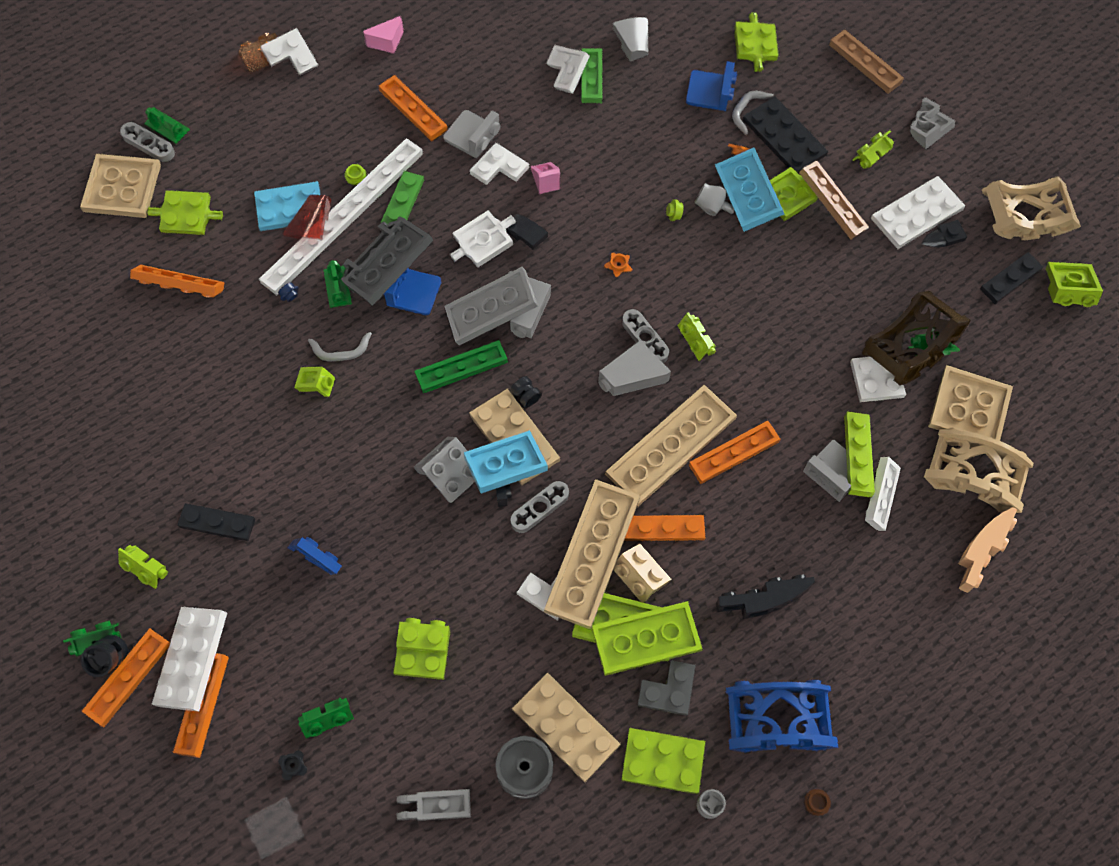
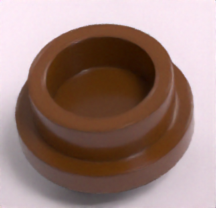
[804,789,831,816]

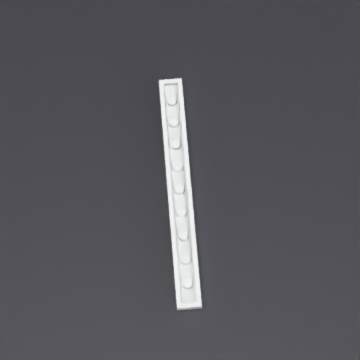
[259,138,423,295]

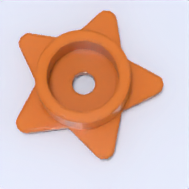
[728,144,749,155]
[604,252,632,277]

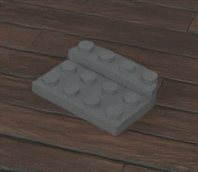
[341,217,433,306]

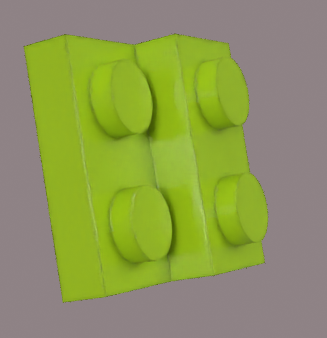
[1046,262,1103,307]
[394,618,450,680]

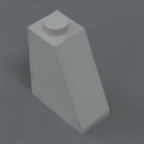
[508,271,551,338]
[598,340,671,396]

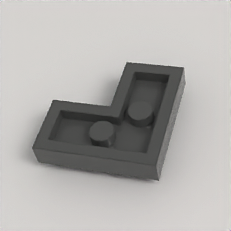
[638,660,695,716]

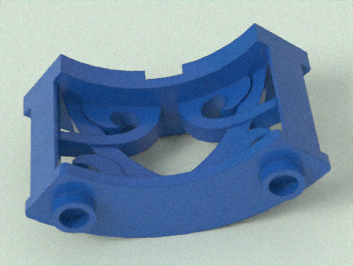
[726,680,838,752]

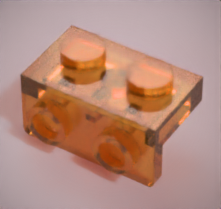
[238,33,278,74]

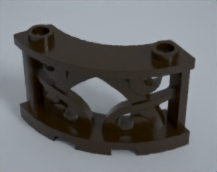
[862,291,971,386]

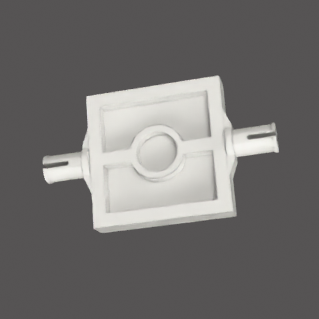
[450,210,516,268]

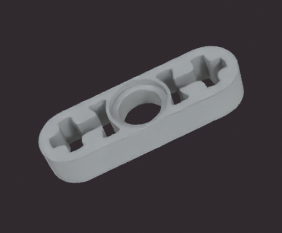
[120,122,175,162]
[622,309,669,363]
[511,481,569,533]

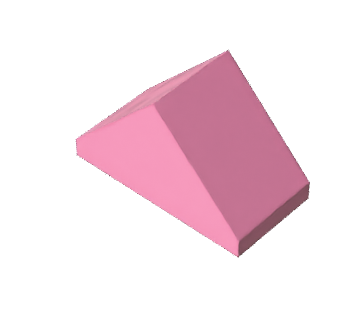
[363,16,403,53]
[531,162,560,194]

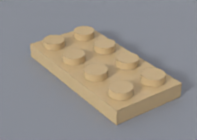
[469,389,560,485]
[512,673,620,783]

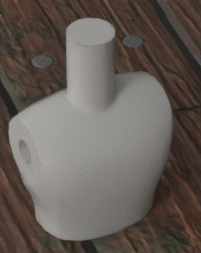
[695,183,734,216]

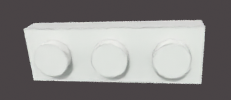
[865,457,901,531]

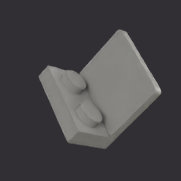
[414,437,475,503]
[803,440,851,502]

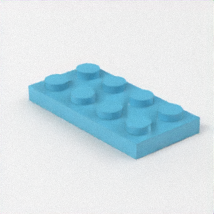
[715,148,784,231]

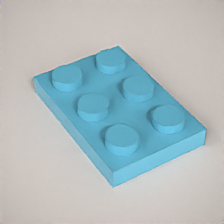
[254,181,324,231]
[464,430,548,493]

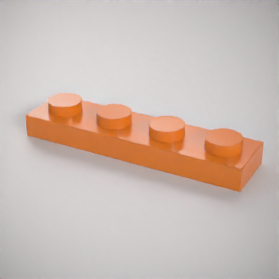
[379,75,448,141]
[130,265,224,297]
[689,421,780,484]
[624,515,705,541]
[82,628,170,727]
[173,654,229,758]

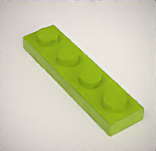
[844,412,875,497]

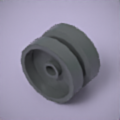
[495,736,553,800]

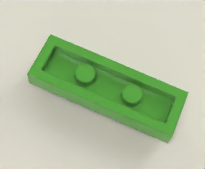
[582,48,602,103]
[381,171,424,224]

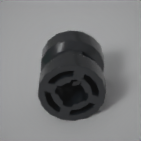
[510,376,542,408]

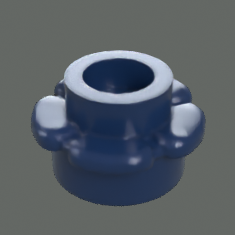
[278,282,299,302]

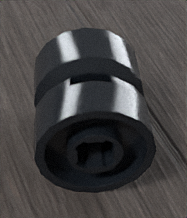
[80,635,128,677]

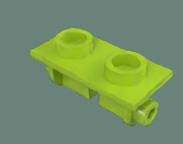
[852,130,894,169]
[677,312,716,361]
[118,545,168,589]

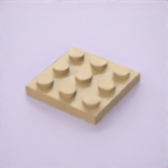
[80,154,161,218]
[928,365,1013,441]

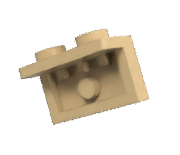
[613,544,671,603]

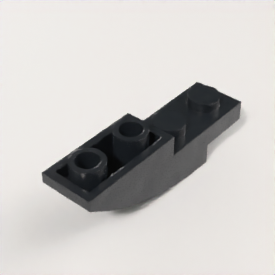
[716,575,815,619]

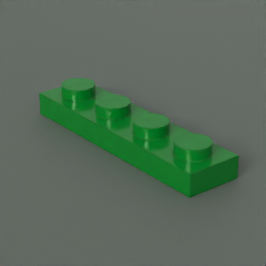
[415,340,508,394]

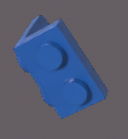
[686,62,737,111]
[384,268,441,315]

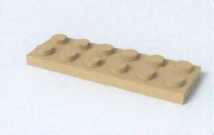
[605,385,737,507]
[544,479,640,629]

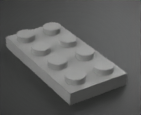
[445,267,538,345]

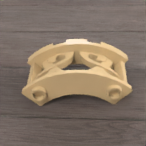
[982,177,1081,240]
[924,428,1034,513]

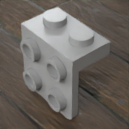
[444,110,500,158]

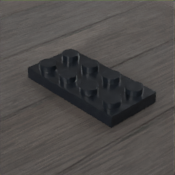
[743,96,828,174]

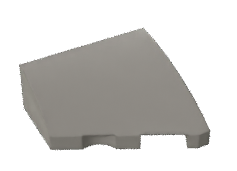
[613,17,648,62]
[910,97,955,149]

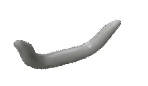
[732,91,774,135]
[308,332,372,362]

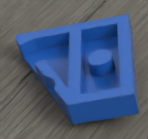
[287,537,342,575]

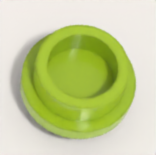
[345,164,366,185]
[666,199,683,221]

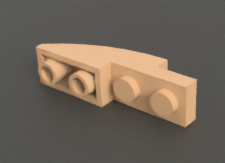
[958,507,1017,593]

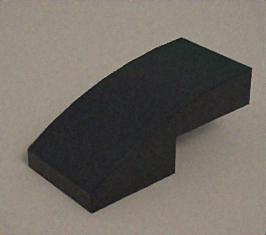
[506,214,548,250]

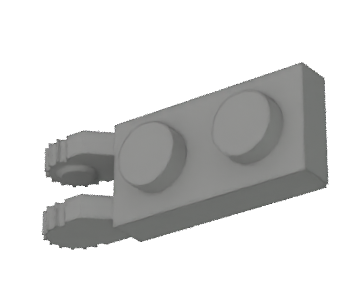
[397,789,471,821]

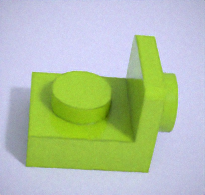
[294,367,335,397]

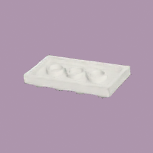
[871,176,965,249]
[152,607,227,712]

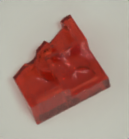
[283,195,331,240]

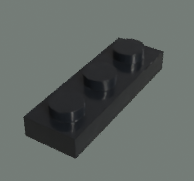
[980,252,1043,304]
[178,503,255,541]

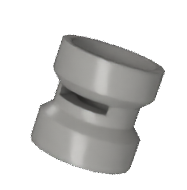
[697,789,726,819]

